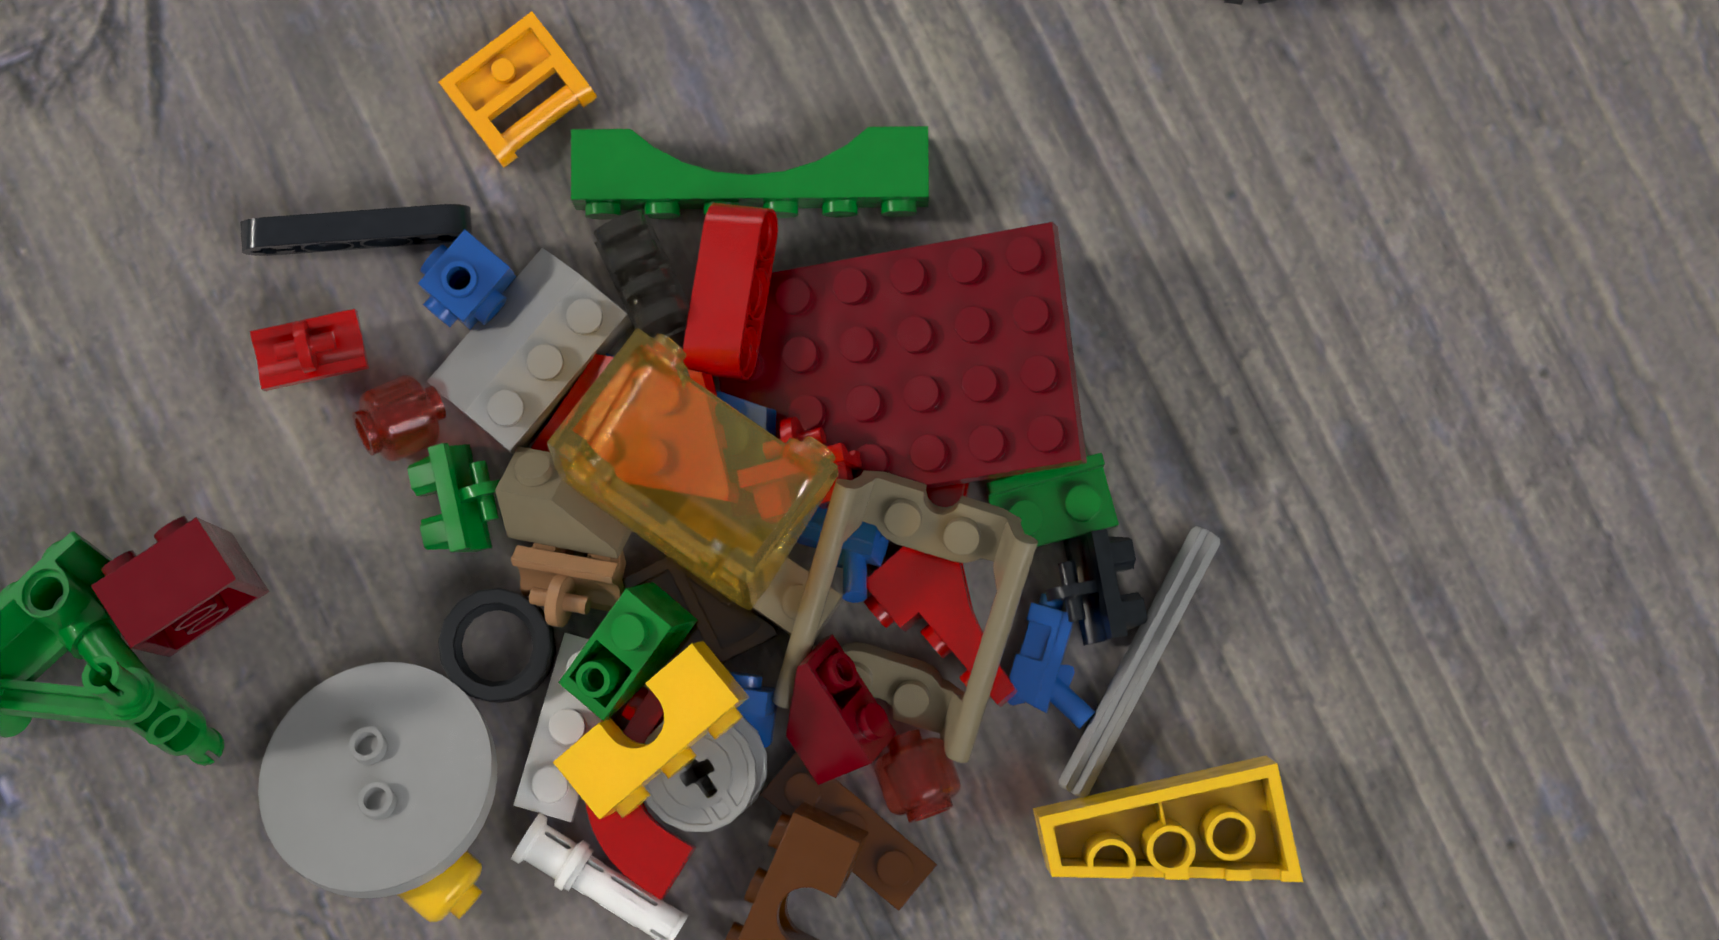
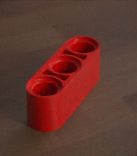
[683,203,778,380]

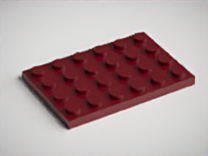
[719,222,1087,519]

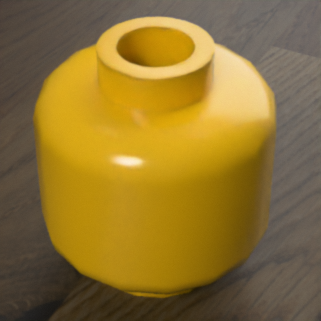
[397,850,483,922]

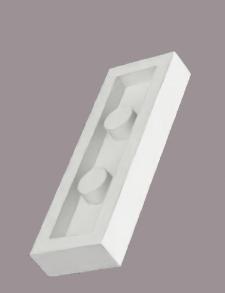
[513,633,602,822]

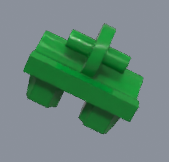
[407,443,500,552]

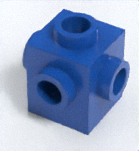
[418,229,516,330]

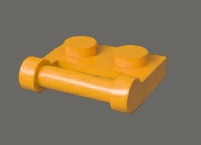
[438,11,597,168]

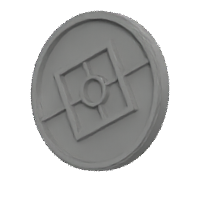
[258,662,498,898]

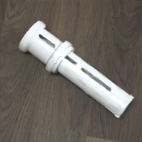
[511,813,689,940]

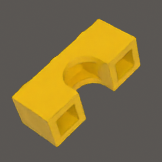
[553,641,749,819]

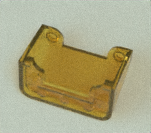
[547,328,838,610]

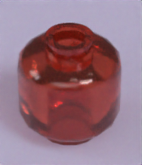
[352,375,446,462]
[874,729,961,823]

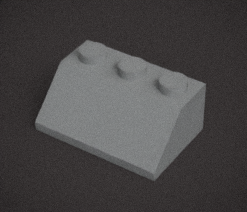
[427,248,632,455]

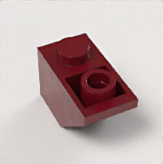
[786,634,897,785]

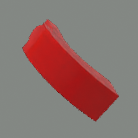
[586,687,696,900]

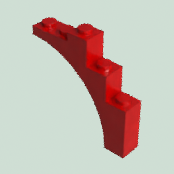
[863,482,1018,708]

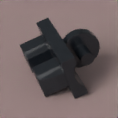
[1045,529,1148,646]

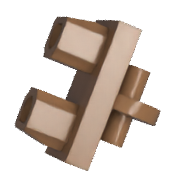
[511,543,626,627]

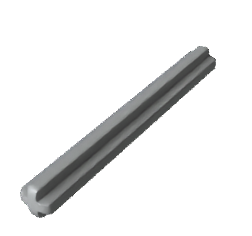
[1059,526,1220,798]

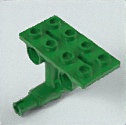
[0,531,225,766]

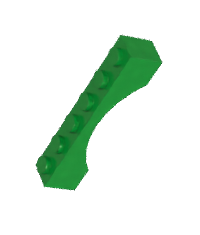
[571,126,929,220]

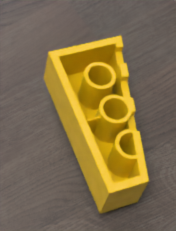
[1033,755,1303,882]

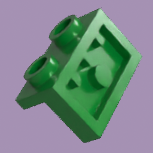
[984,447,1119,548]

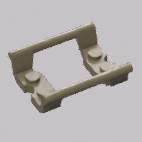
[772,470,1038,763]

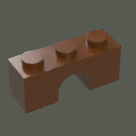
[725,802,869,940]

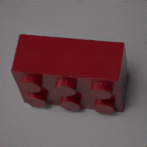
[91,516,269,657]

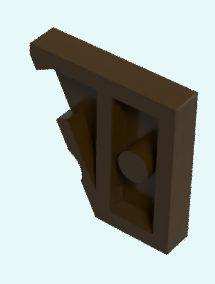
[622,553,778,667]

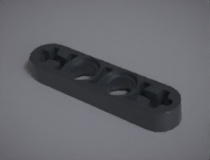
[240,204,472,256]

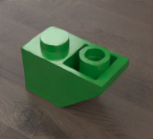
[558,582,698,721]

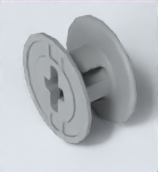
[644,717,767,832]

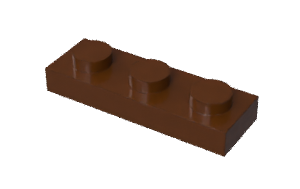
[760,752,937,911]

